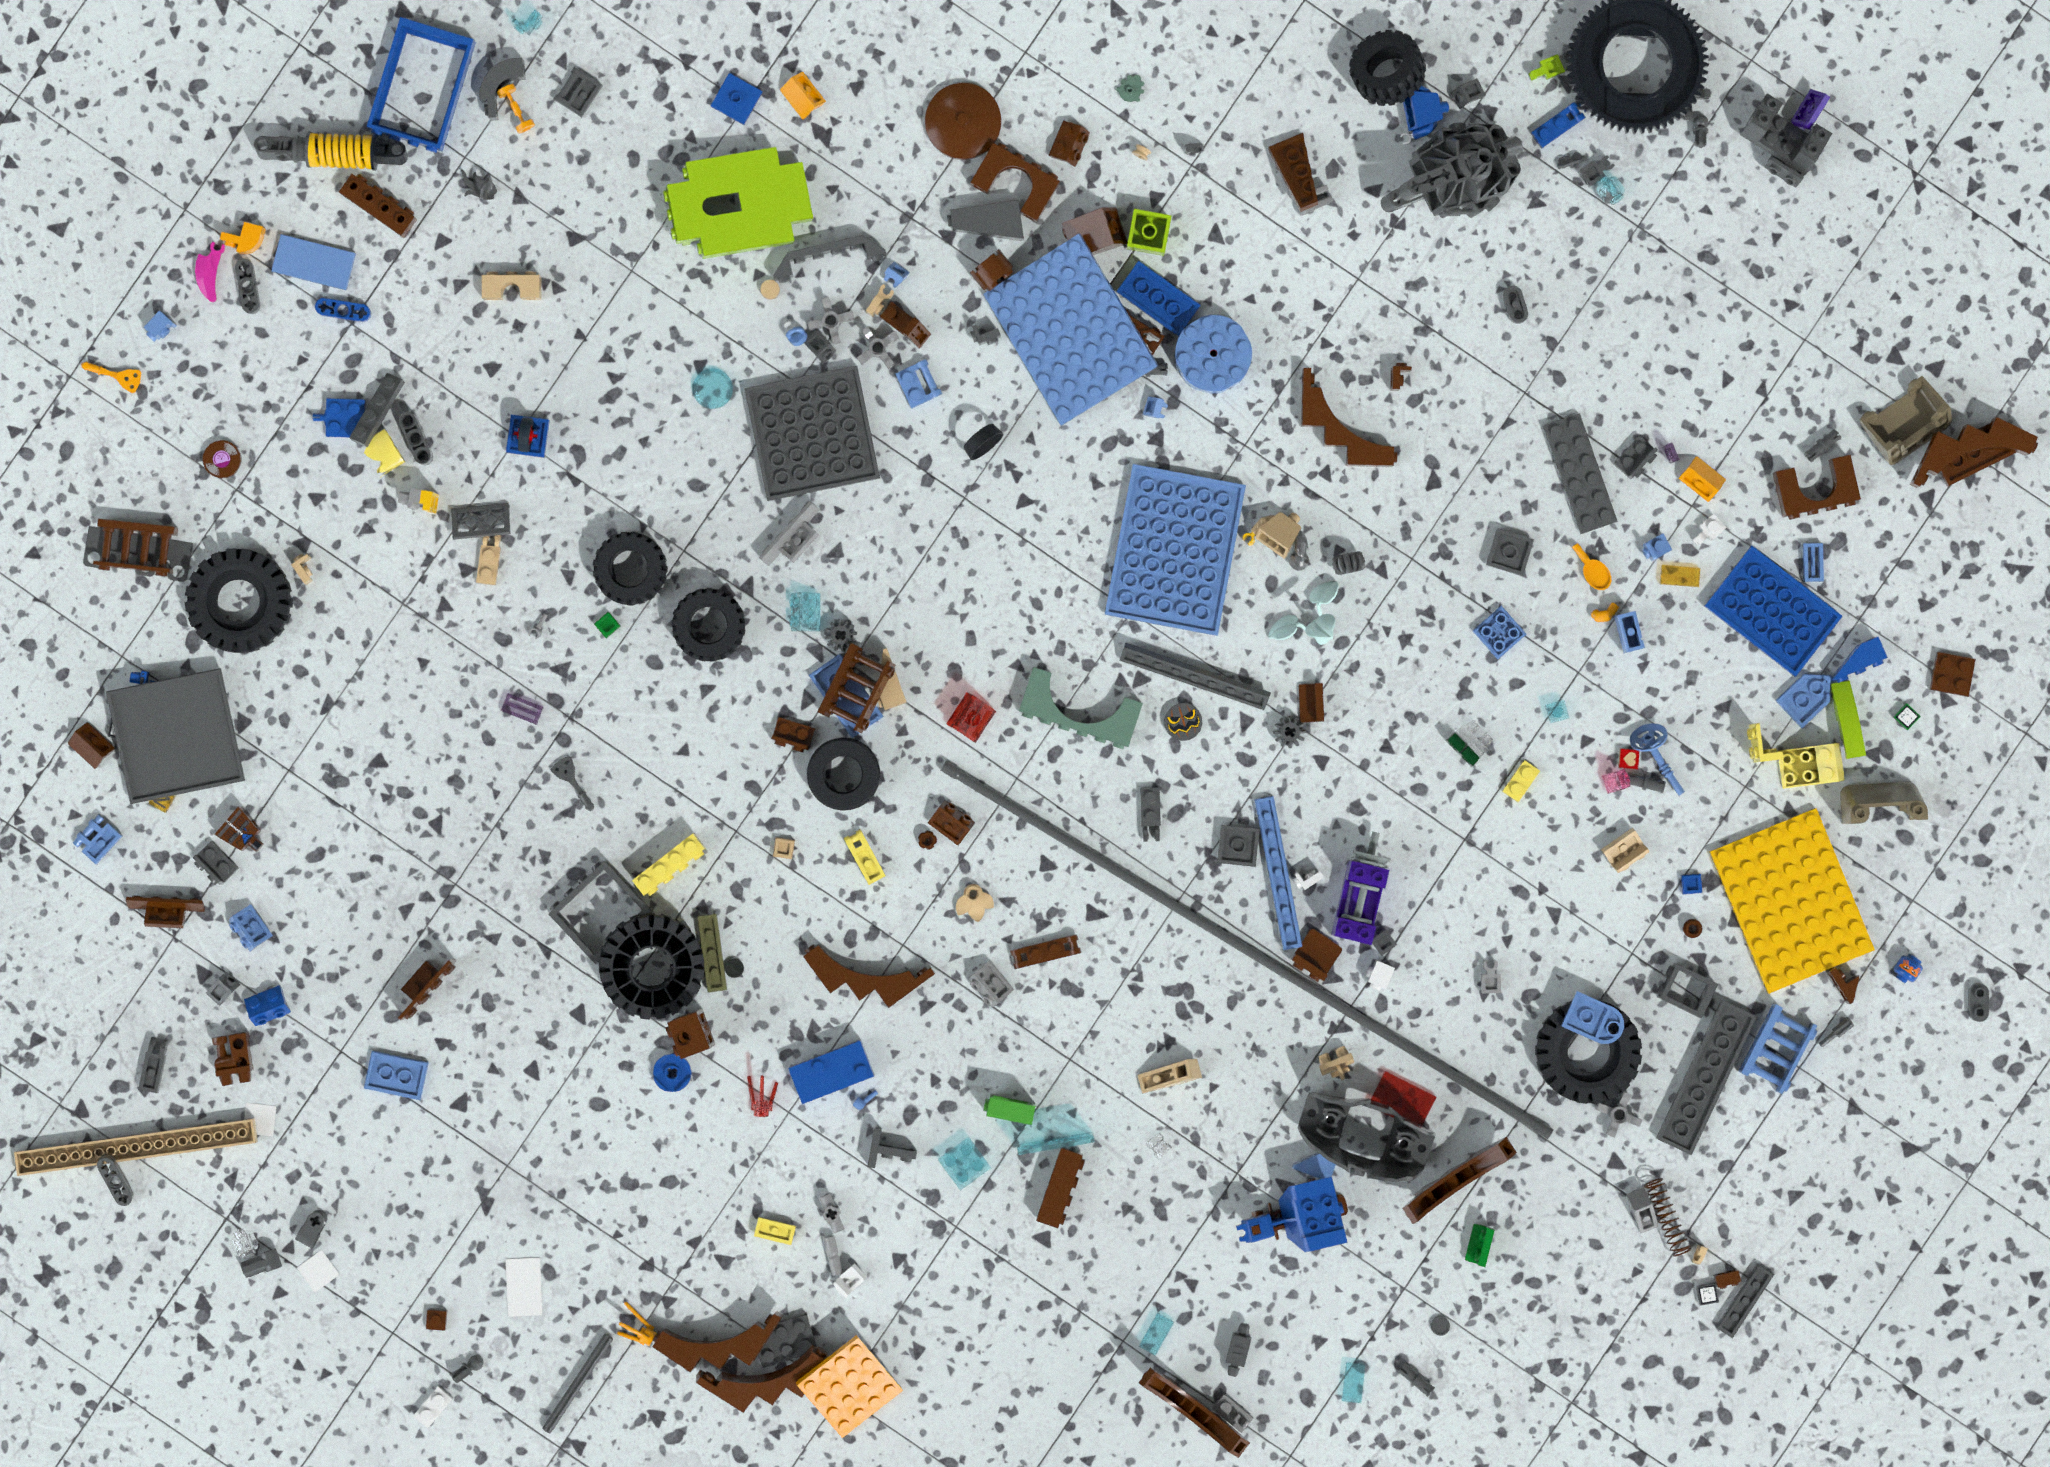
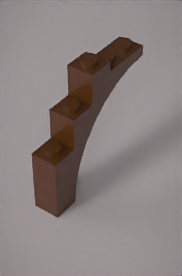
[1402,1137,1517,1224]
[1139,1367,1250,1458]

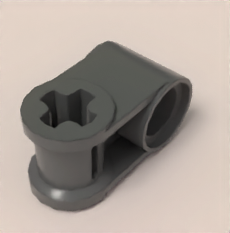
[295,1210,328,1249]

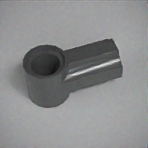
[241,1248,282,1278]

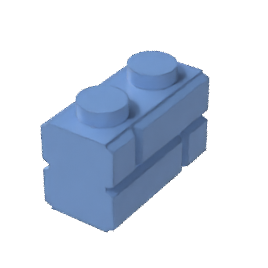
[1614,611,1645,654]

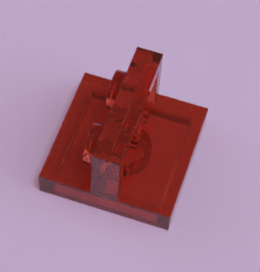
[946,692,996,743]

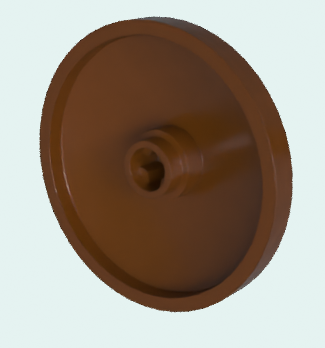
[925,83,1001,160]

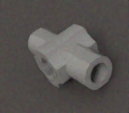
[819,1193,845,1234]

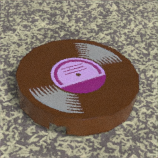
[203,440,242,479]

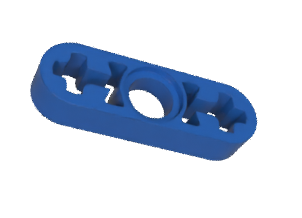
[315,298,371,322]

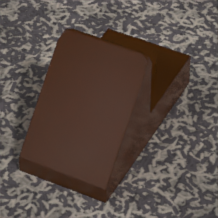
[1826,967,1859,1004]

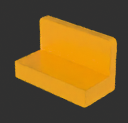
[780,71,826,119]
[1678,456,1726,502]

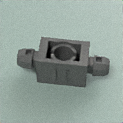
[1226,1322,1252,1377]

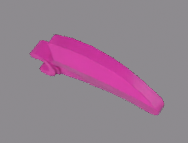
[195,242,225,303]

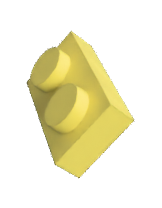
[1502,760,1540,802]
[754,1217,796,1245]

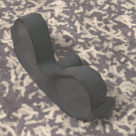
[1558,152,1584,169]

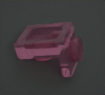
[1602,768,1631,794]

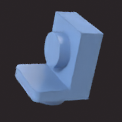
[1642,533,1672,561]

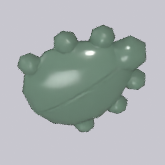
[1116,75,1145,102]

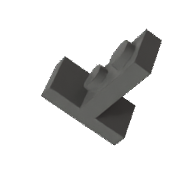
[867,1128,917,1168]

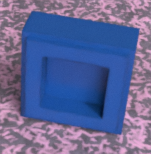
[1681,874,1702,895]

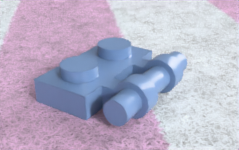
[73,814,123,864]

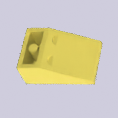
[1778,742,1845,789]

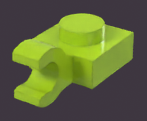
[1528,54,1565,81]

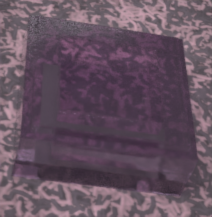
[1663,442,1680,464]

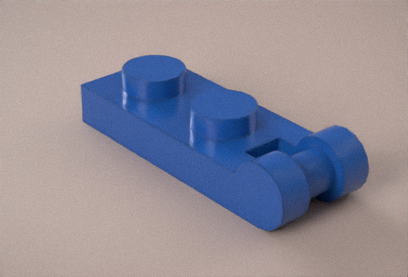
[1531,102,1586,149]

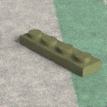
[698,914,727,993]

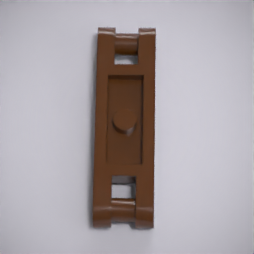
[1010,934,1082,969]

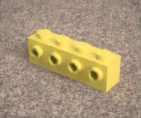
[632,833,706,896]

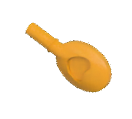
[1572,543,1612,590]

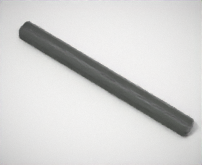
[542,1333,613,1434]

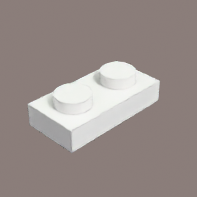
[413,1386,453,1429]

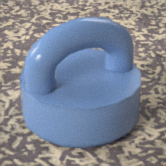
[786,326,807,346]

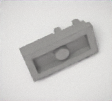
[1212,1393,1254,1433]

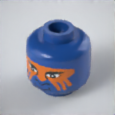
[1894,954,1923,984]

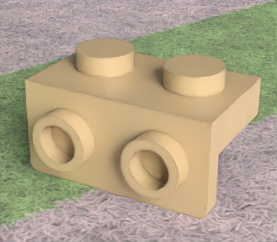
[1601,828,1650,873]

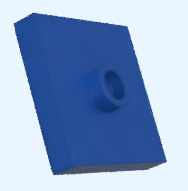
[711,73,763,125]

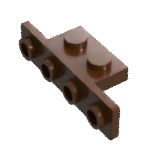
[126,895,205,928]

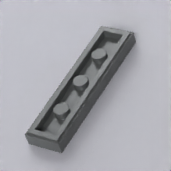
[1716,1263,1775,1339]

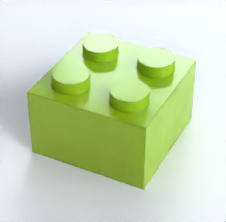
[1127,209,1172,256]

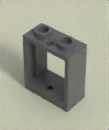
[1657,963,1718,1019]

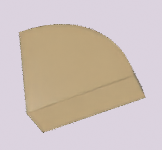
[1692,1244,1708,1265]

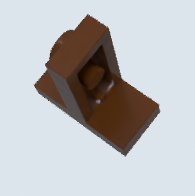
[880,302,931,349]

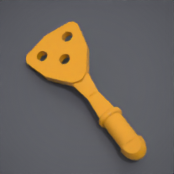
[81,361,141,393]

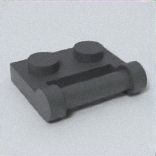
[553,67,603,118]

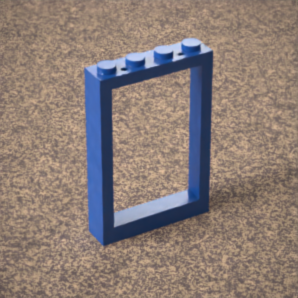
[366,17,476,153]

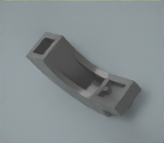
[479,57,526,121]

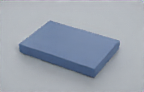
[364,1051,429,1100]

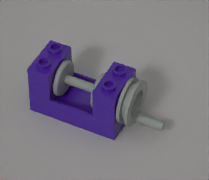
[1331,831,1391,945]

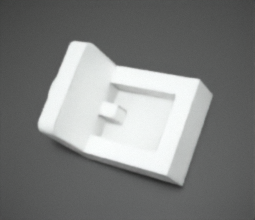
[833,1263,867,1297]

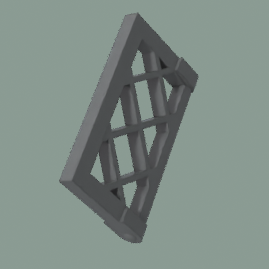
[451,503,511,540]

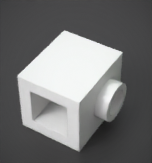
[1366,960,1395,991]

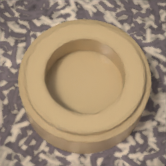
[760,280,780,300]

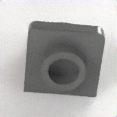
[1451,78,1486,109]
[804,329,836,363]
[206,972,240,1006]

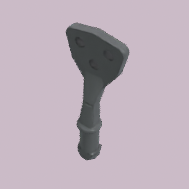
[551,756,594,811]

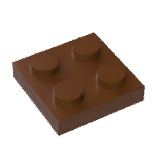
[1929,652,1976,697]

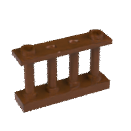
[93,519,178,577]
[817,643,896,734]

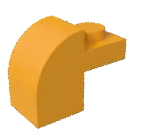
[220,222,266,255]

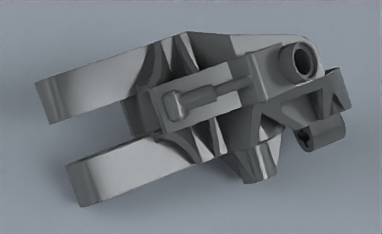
[1380,123,1523,218]

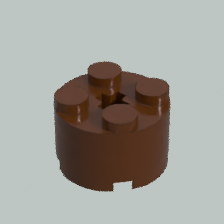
[970,249,1013,291]

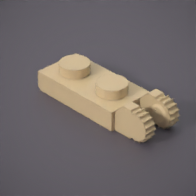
[476,535,501,586]

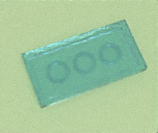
[1017,1132,1095,1155]

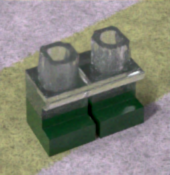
[1445,720,1493,766]

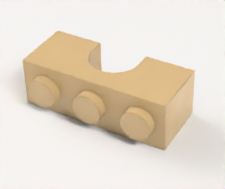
[482,271,541,300]

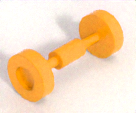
[497,84,535,134]

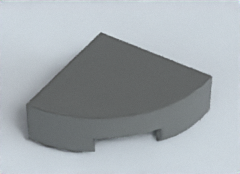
[1185,143,1204,155]

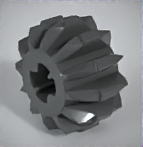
[1332,551,1365,575]
[825,619,857,652]
[1273,716,1306,748]

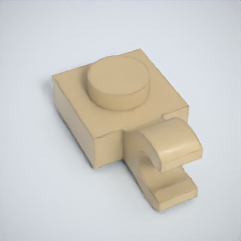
[866,284,894,317]

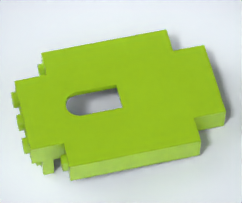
[663,147,813,259]

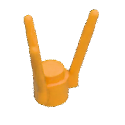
[617,1302,657,1346]

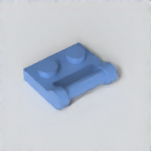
[895,359,942,409]

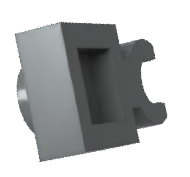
[1578,155,1615,187]

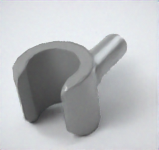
[528,614,548,639]

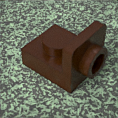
[1390,363,1412,391]

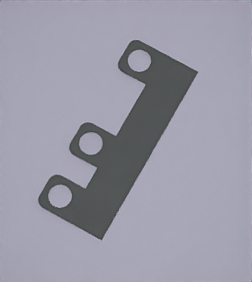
[83,526,193,582]

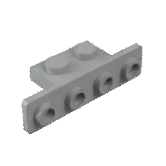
[759,501,819,566]

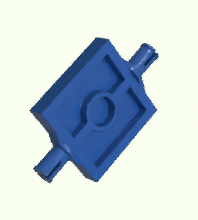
[313,398,366,438]

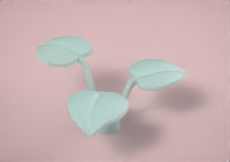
[1269,581,1339,645]

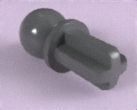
[1693,114,1708,148]
[451,1355,484,1383]

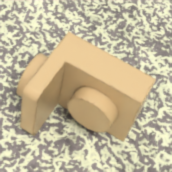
[291,554,313,585]

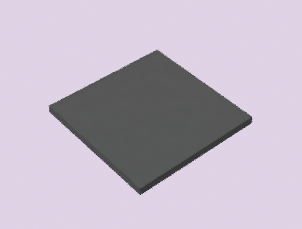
[106,668,245,804]

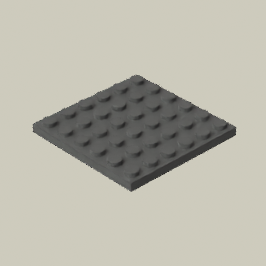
[745,366,880,501]

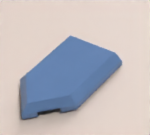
[1776,674,1831,728]

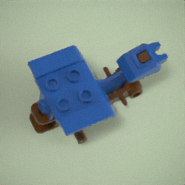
[1236,1176,1348,1252]

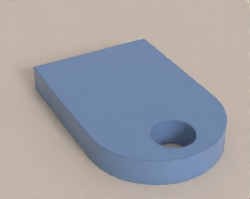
[1561,991,1624,1044]

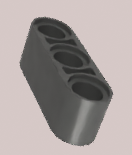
[399,412,434,466]

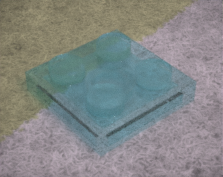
[938,1136,991,1191]

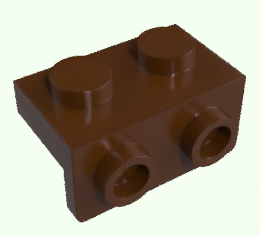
[1049,120,1090,167]

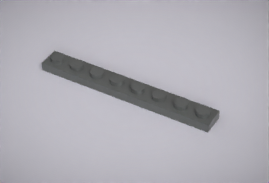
[1119,643,1271,710]

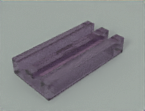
[501,693,544,725]

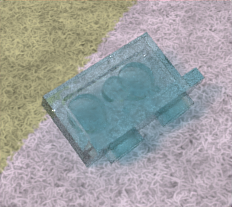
[789,592,820,632]

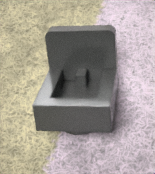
[970,325,1001,346]

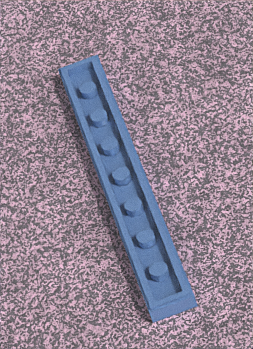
[1254,796,1302,950]

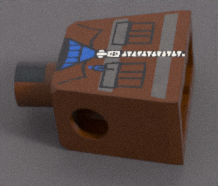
[214,807,264,852]

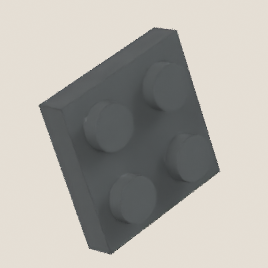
[1486,528,1534,576]
[1217,825,1260,867]

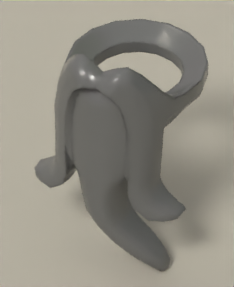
[461,169,497,200]

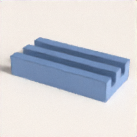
[1802,543,1824,582]

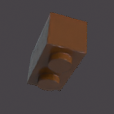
[1713,1269,1741,1289]

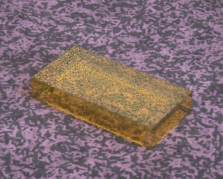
[1660,565,1700,588]

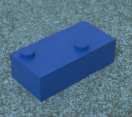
[788,1040,875,1104]

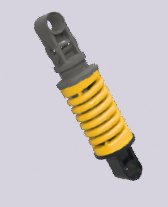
[254,131,408,171]

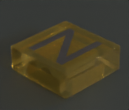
[148,796,176,813]

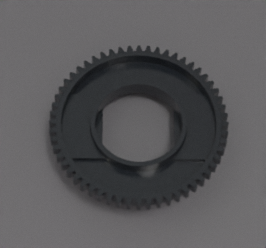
[1565,0,1709,134]

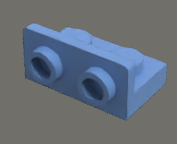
[229,904,273,952]

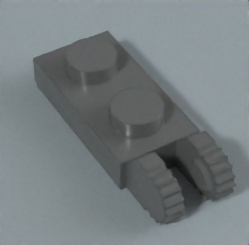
[1140,788,1161,842]
[138,1037,168,1093]

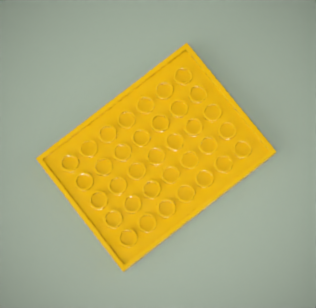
[1709,808,1875,994]

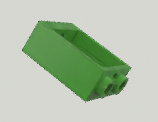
[983,1095,1036,1125]

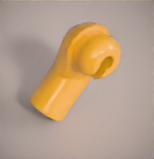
[1591,602,1619,623]

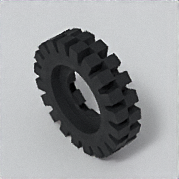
[184,548,293,653]
[1535,1000,1642,1104]

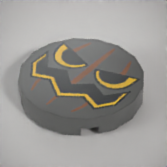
[1164,703,1203,741]

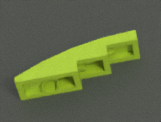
[1830,681,1866,759]

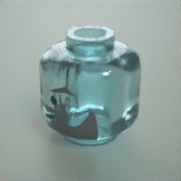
[1596,176,1625,205]

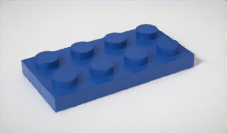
[1116,261,1201,337]

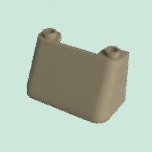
[1859,376,1952,465]
[1840,782,1928,824]

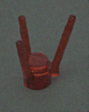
[747,1075,778,1117]

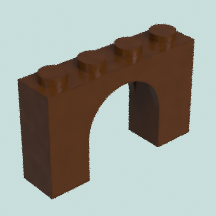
[970,143,1060,223]
[1772,455,1861,520]

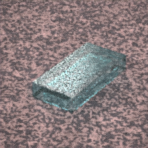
[1139,1312,1174,1356]
[1342,1362,1365,1403]

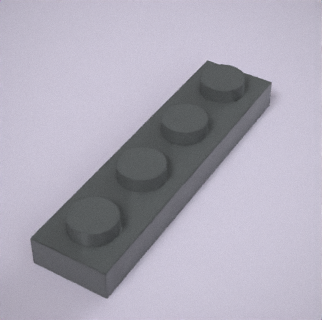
[349,373,405,447]

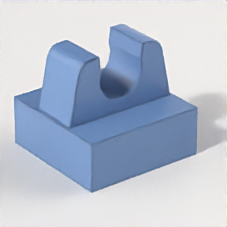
[884,261,910,288]
[1143,397,1168,418]

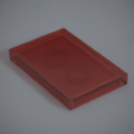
[1371,1071,1437,1126]

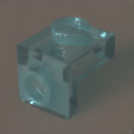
[512,10,543,35]

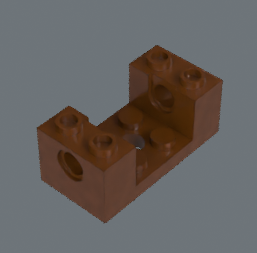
[666,1009,715,1059]

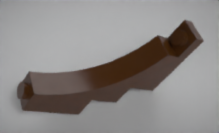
[1301,368,1398,467]
[1910,417,2038,488]
[803,944,935,1008]
[652,1311,783,1373]
[696,1345,828,1413]

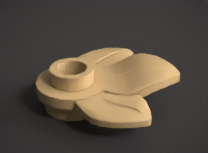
[956,884,994,922]

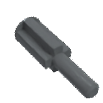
[1819,1017,1854,1047]

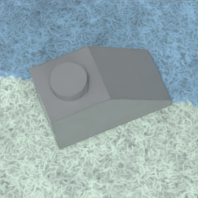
[1626,1187,1659,1234]

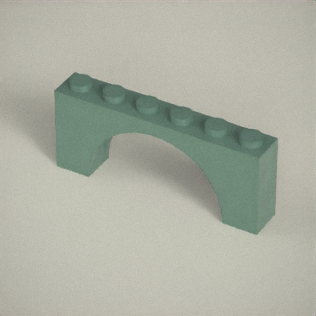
[1019,667,1143,749]

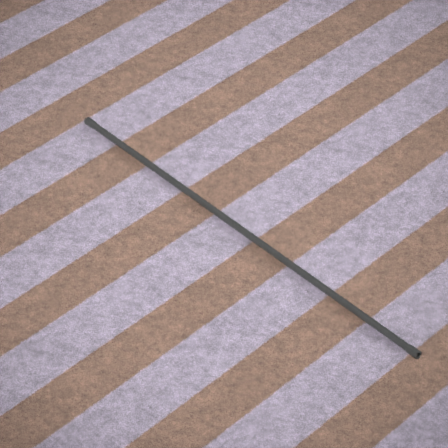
[940,761,1554,1139]

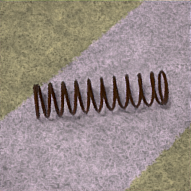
[1644,1178,1692,1257]

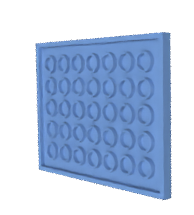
[983,234,1158,426]
[1105,464,1246,636]

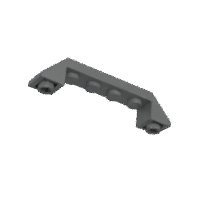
[773,235,887,283]

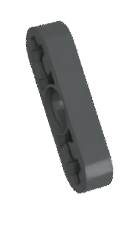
[235,258,260,314]
[97,1154,134,1206]

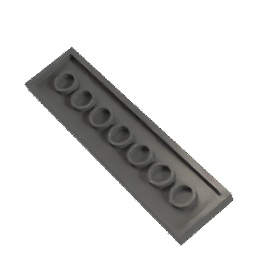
[1656,1000,1757,1155]

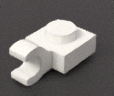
[1693,513,1727,546]

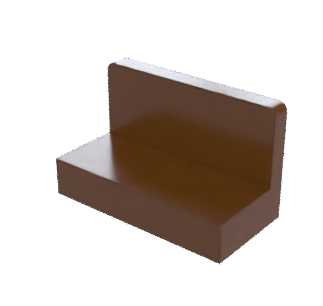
[1299,683,1324,723]
[68,722,115,769]

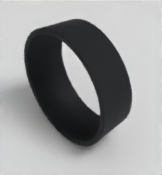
[964,424,1004,460]

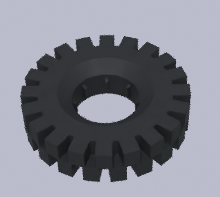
[599,913,705,1020]

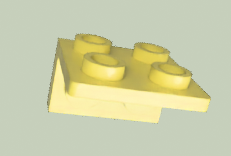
[1747,723,1783,763]

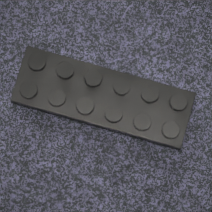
[1543,413,1618,534]

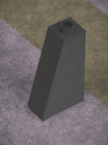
[947,200,1024,241]

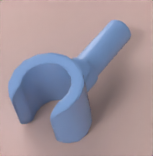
[853,1090,878,1110]

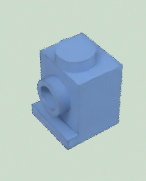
[144,311,177,342]

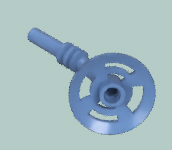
[1630,723,1685,796]

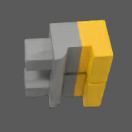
[398,489,439,513]

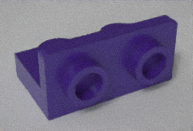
[1790,89,1830,131]

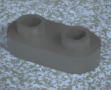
[1503,286,1528,324]
[1968,983,1989,1022]

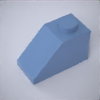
[1292,1152,1336,1179]

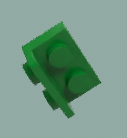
[1465,1223,1495,1268]

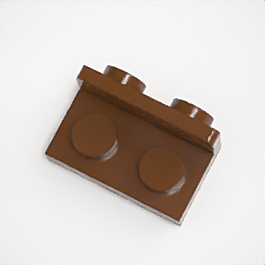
[771,717,815,753]
[928,800,975,846]

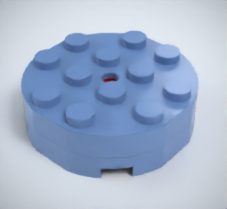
[1174,315,1252,394]

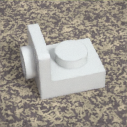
[1293,870,1324,890]

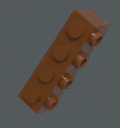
[339,173,417,238]
[1036,1147,1085,1228]

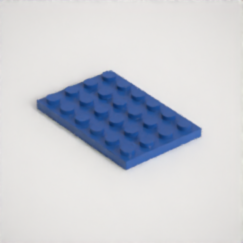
[1704,546,1843,677]

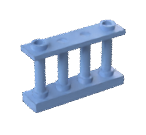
[1738,1004,1817,1094]

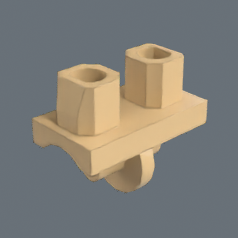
[1319,1046,1354,1081]

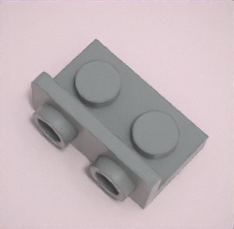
[968,960,1014,1008]

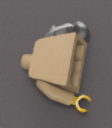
[1243,512,1309,571]

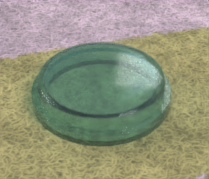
[693,369,733,409]

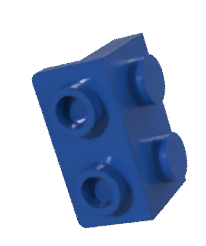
[244,985,291,1026]

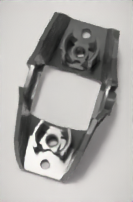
[1297,1092,1436,1183]

